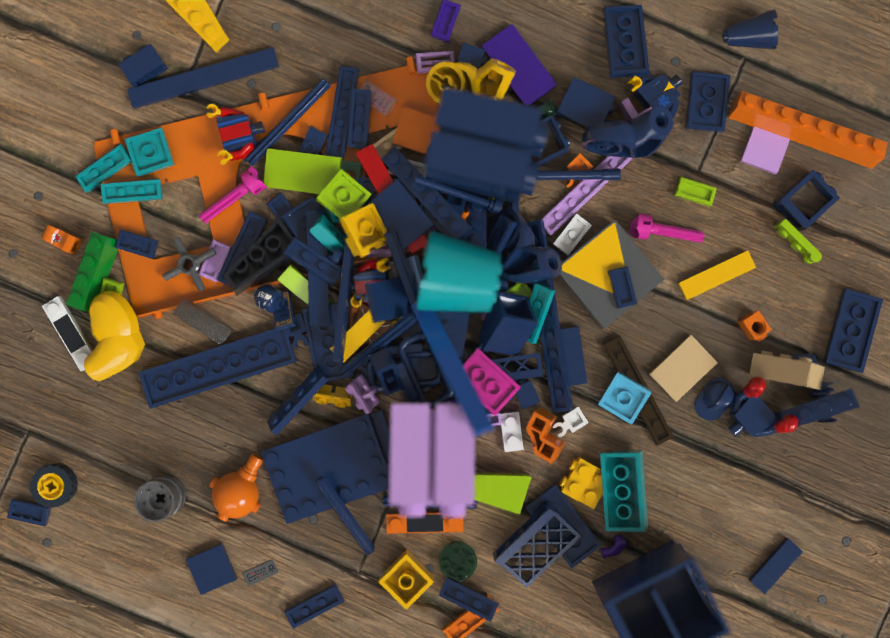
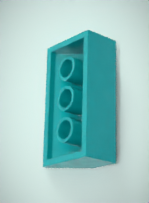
[600,450,648,532]

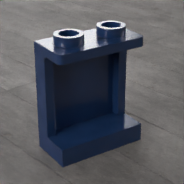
[555,77,616,128]

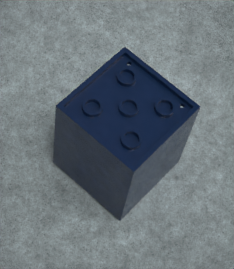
[592,540,731,638]

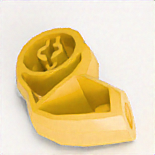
[426,58,516,104]
[84,291,145,381]

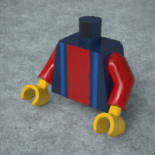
[206,104,265,165]
[351,258,391,307]

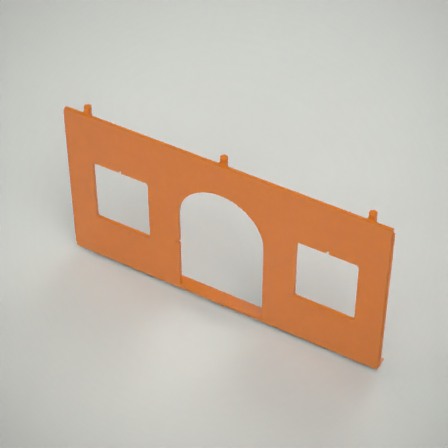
[94,57,467,320]

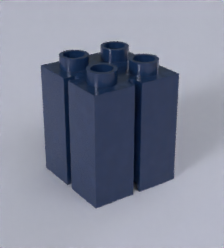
[424,87,550,204]

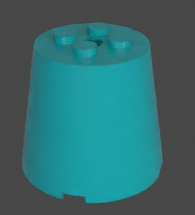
[417,231,503,313]

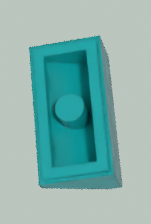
[310,214,346,254]

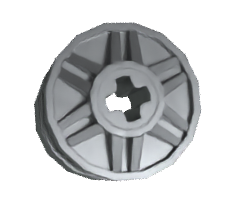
[134,476,186,522]

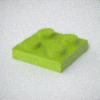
[316,169,371,219]

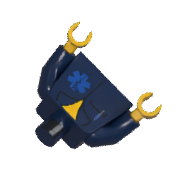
[627,74,683,118]

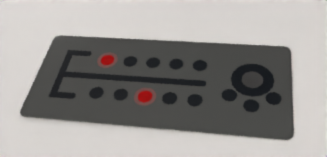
[243,560,278,586]

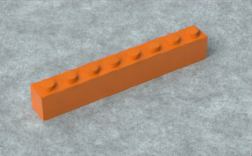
[728,91,888,169]

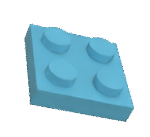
[598,371,652,425]

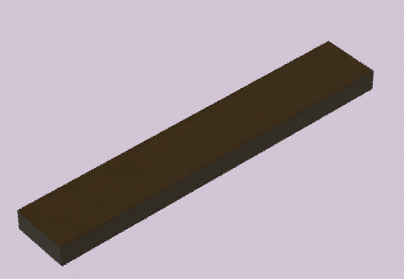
[602,335,674,446]

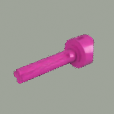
[199,166,267,224]
[629,213,705,243]

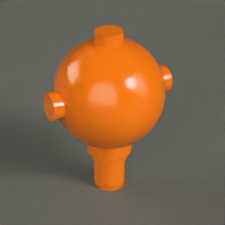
[209,453,263,521]

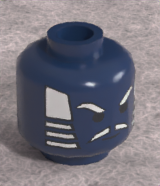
[254,284,284,313]

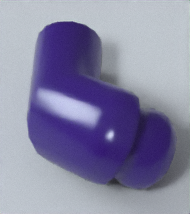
[601,535,626,558]

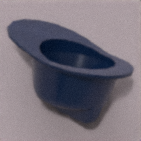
[695,377,735,420]

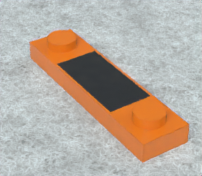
[386,512,464,534]

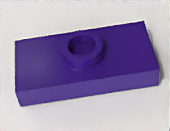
[430,0,461,43]

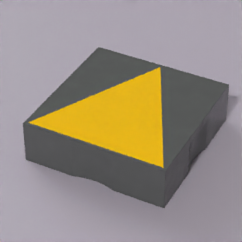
[558,220,664,329]

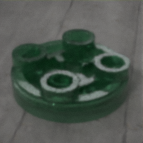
[439,541,477,582]

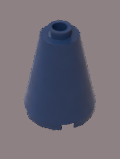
[723,9,778,50]

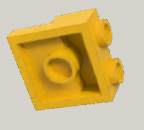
[339,203,388,258]
[559,456,603,509]

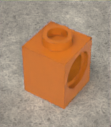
[737,311,772,342]

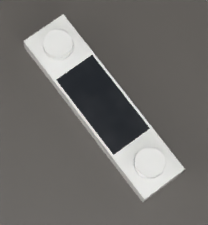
[42,296,93,371]

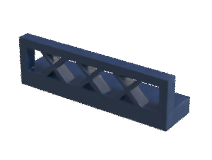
[492,353,543,380]

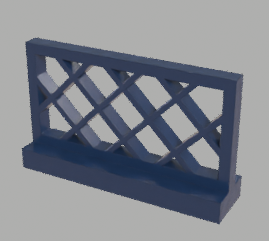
[493,501,581,588]

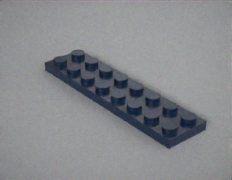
[138,329,297,409]

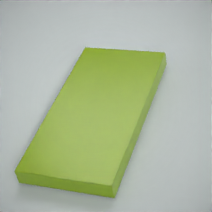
[264,148,342,194]

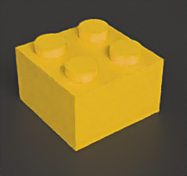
[379,549,434,610]

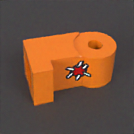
[41,224,84,255]

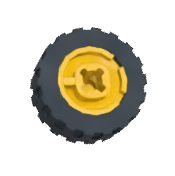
[30,463,78,508]

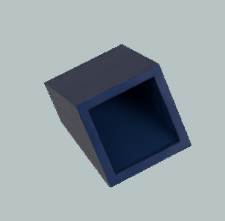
[479,290,538,356]

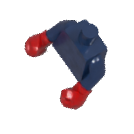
[727,376,798,437]

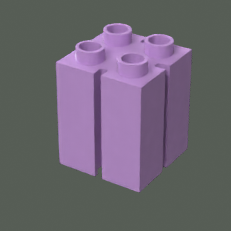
[390,404,474,517]

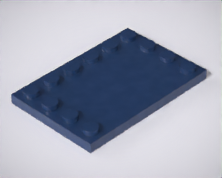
[261,413,390,524]

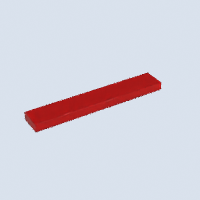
[356,144,428,254]

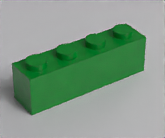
[66,232,118,312]

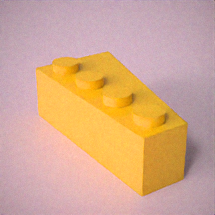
[165,0,229,53]

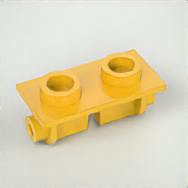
[313,384,353,408]

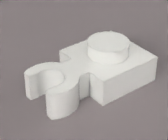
[552,406,588,437]

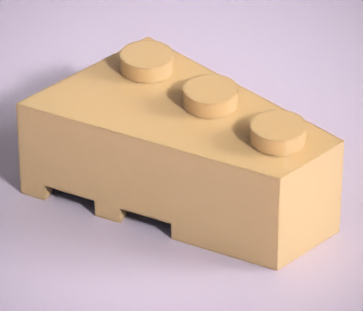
[749,351,825,390]

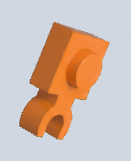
[566,153,594,187]

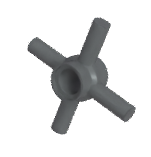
[162,237,217,292]

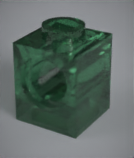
[341,160,363,183]

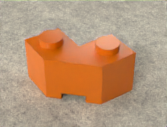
[526,407,566,464]

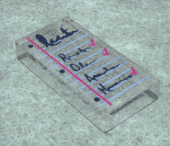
[359,79,398,117]

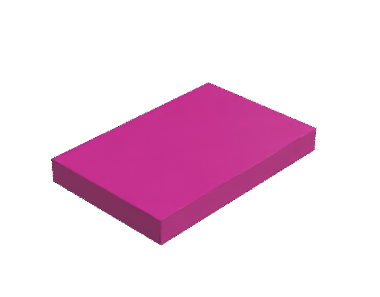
[463,348,521,416]

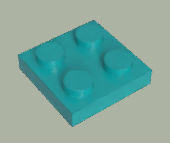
[125,128,175,177]

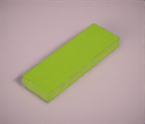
[277,264,335,305]

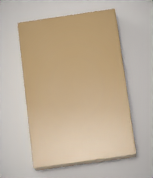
[649,335,718,402]

